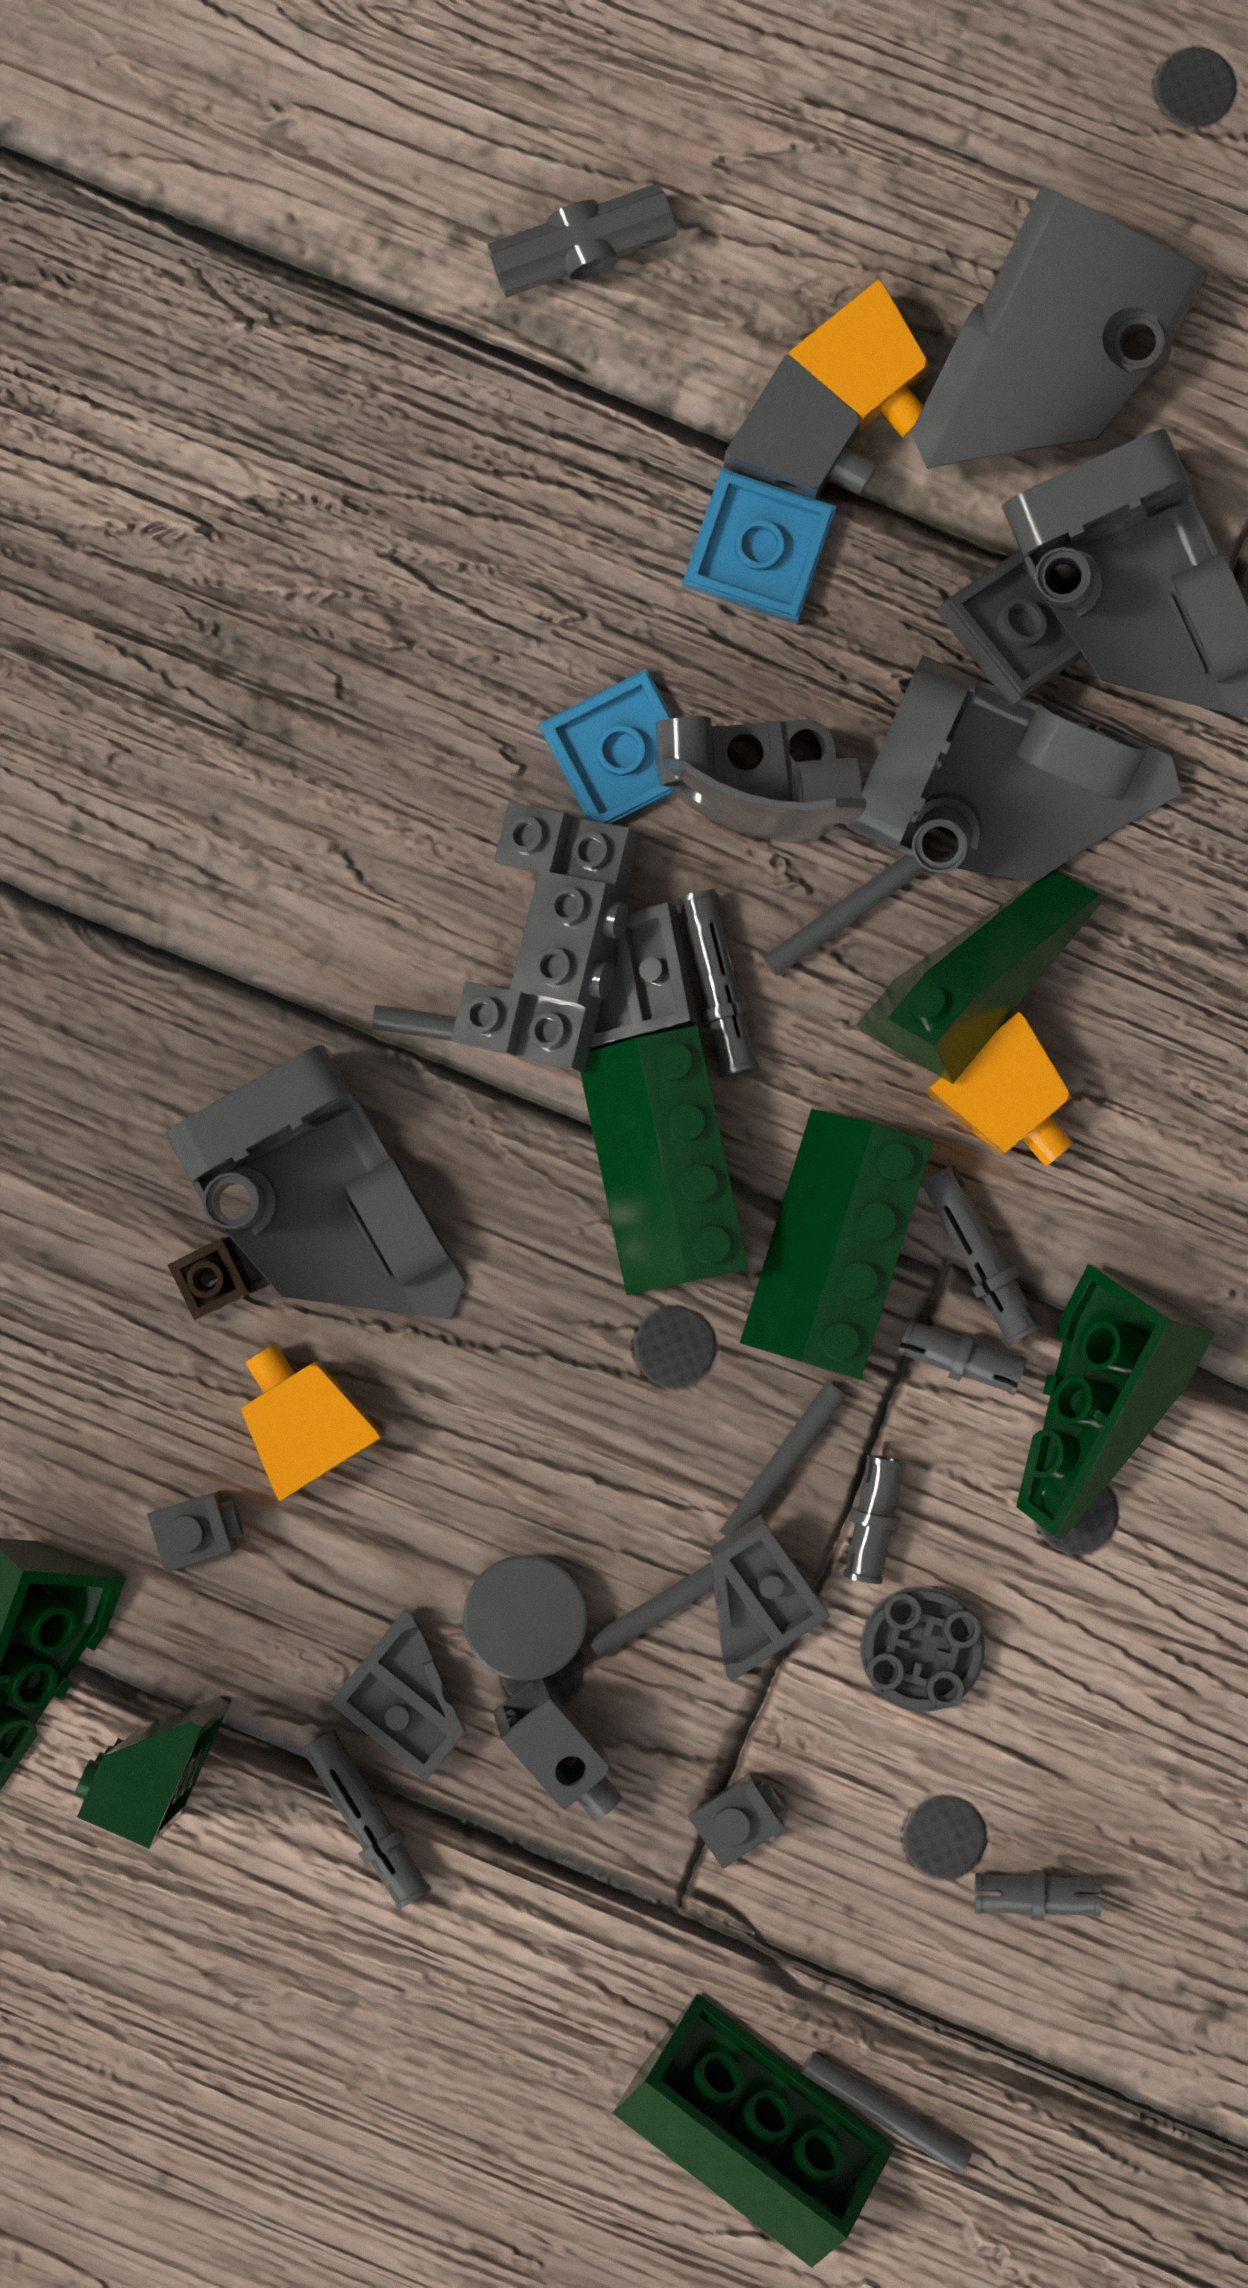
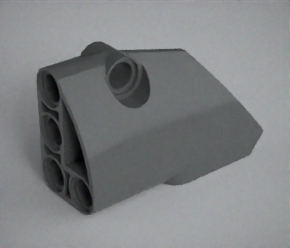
[911,186,1208,469]
[1001,429,1248,718]
[846,655,1182,883]
[654,716,866,842]
[165,1045,466,1320]

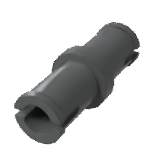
[897,1317,1027,1396]
[843,1454,906,1584]
[975,1870,1101,1921]

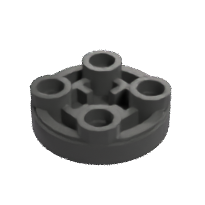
[463,1555,587,1681]
[860,1586,985,1712]

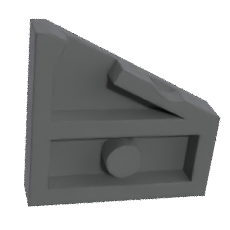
[590,902,699,1051]
[709,1514,830,1682]
[330,1608,466,1782]

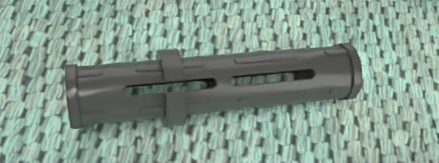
[677,889,759,1078]
[921,1164,1043,1346]
[301,1728,432,1910]

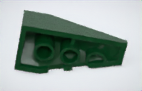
[857,870,1103,1084]
[1016,1264,1215,1539]

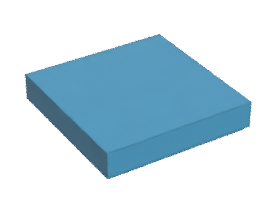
[682,468,837,625]
[539,669,674,825]

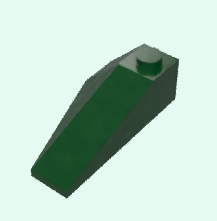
[0,1538,126,1790]

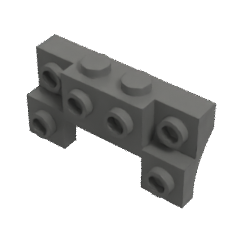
[451,802,641,1073]

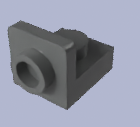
[147,1491,244,1573]
[688,1773,788,1869]

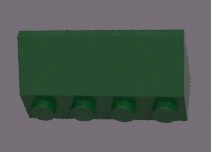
[580,1025,748,1295]
[740,1109,934,1380]
[74,1696,231,1849]
[612,1993,895,2268]

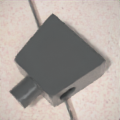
[724,354,879,500]
[493,1678,622,1821]

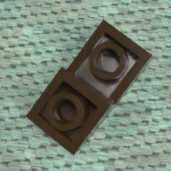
[168,1236,271,1320]

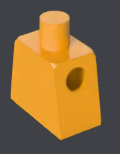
[788,279,929,439]
[925,1012,1073,1167]
[241,1344,384,1501]

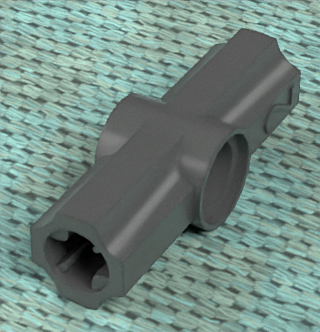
[487,183,677,298]

